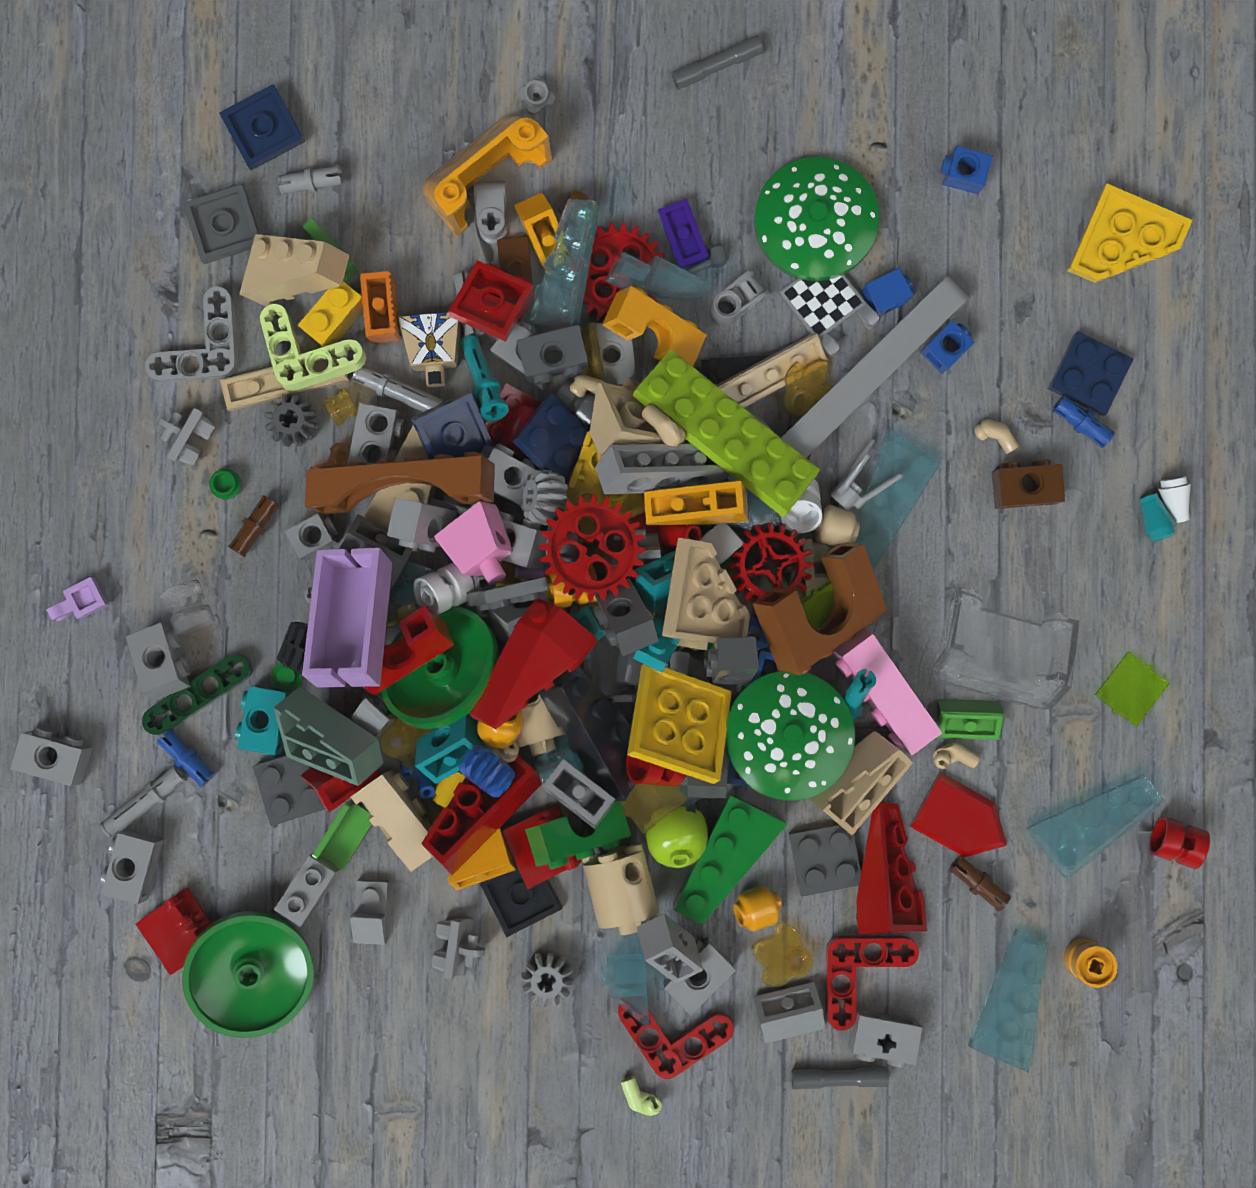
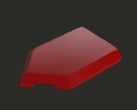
[910,772,1007,857]

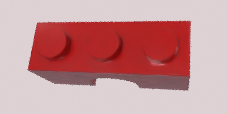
[363,605,454,695]

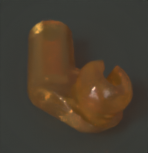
[310,443,350,469]

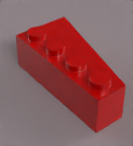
[421,756,543,875]

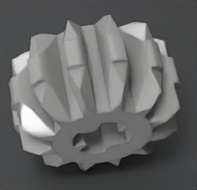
[521,469,568,525]
[520,952,574,1008]

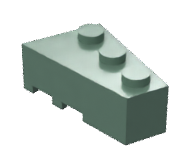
[273,687,383,786]

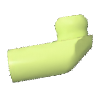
[620,1075,662,1116]

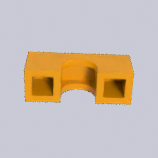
[602,286,707,367]

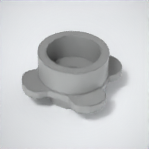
[518,77,555,115]

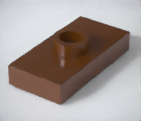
[497,237,535,301]

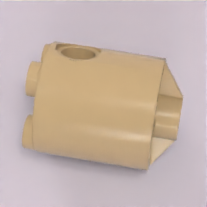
[515,692,566,756]
[582,843,659,935]

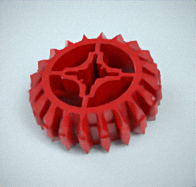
[727,522,814,601]

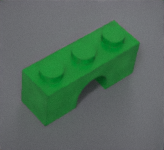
[525,801,632,870]

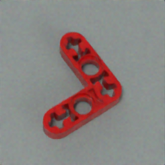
[826,936,919,1031]
[618,994,734,1079]

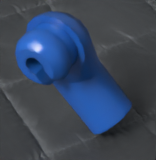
[400,759,435,799]

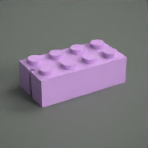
[302,548,392,687]

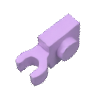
[46,577,108,622]

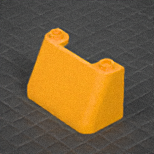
[423,115,552,237]

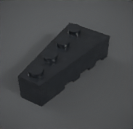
[538,666,636,802]

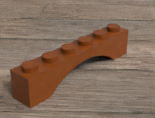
[305,452,495,514]

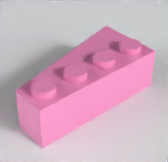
[832,628,942,756]

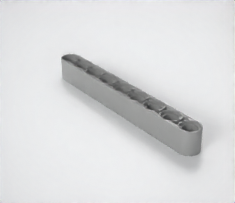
[781,275,970,458]

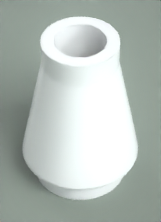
[1158,476,1191,523]

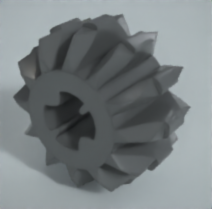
[265,394,319,447]

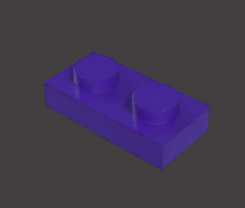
[658,199,709,270]

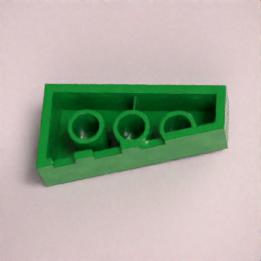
[673,792,788,925]

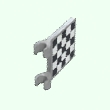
[779,275,879,359]

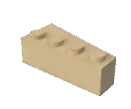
[364,425,437,553]

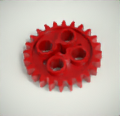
[567,223,668,322]
[538,495,646,602]

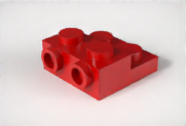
[448,260,534,342]

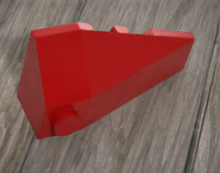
[470,598,598,729]
[856,802,927,934]

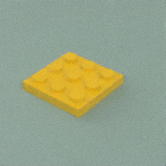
[627,664,732,784]

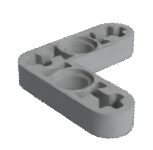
[145,286,239,383]

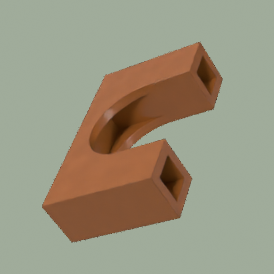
[752,542,888,675]

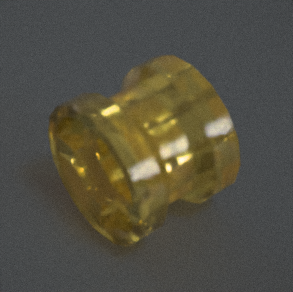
[323,387,358,426]

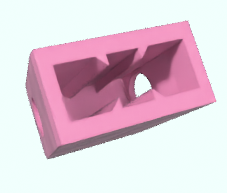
[434,501,512,585]

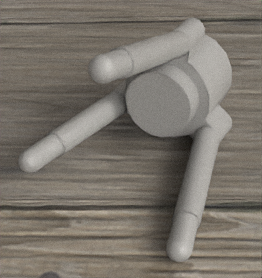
[830,438,903,510]

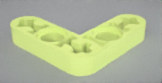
[260,304,366,391]

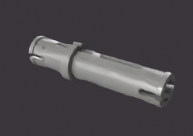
[352,365,445,412]
[99,765,187,839]

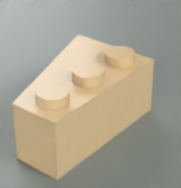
[239,234,349,306]
[808,731,913,835]
[350,770,432,872]

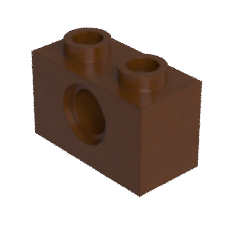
[992,459,1065,509]

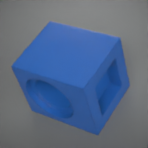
[940,146,993,194]
[861,268,914,317]
[920,320,975,374]

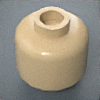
[813,505,860,548]

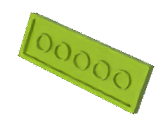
[632,349,820,518]

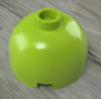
[644,805,708,868]

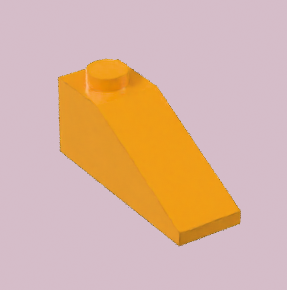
[644,481,749,525]

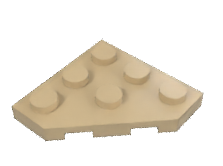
[662,538,750,643]

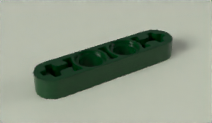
[142,655,253,735]

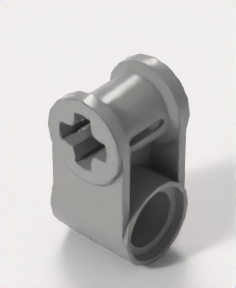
[474,181,507,245]
[711,269,771,325]

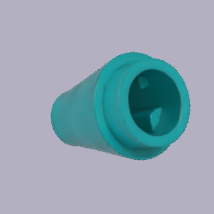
[1139,494,1176,542]

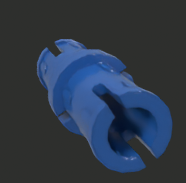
[1052,395,1115,448]
[156,729,215,788]

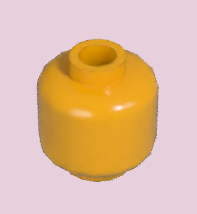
[477,711,524,749]
[733,885,783,932]

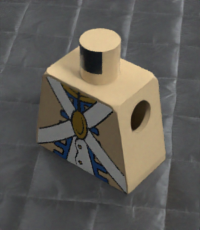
[399,312,462,387]

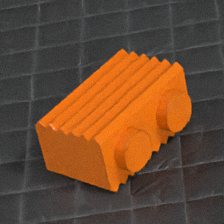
[360,271,402,344]

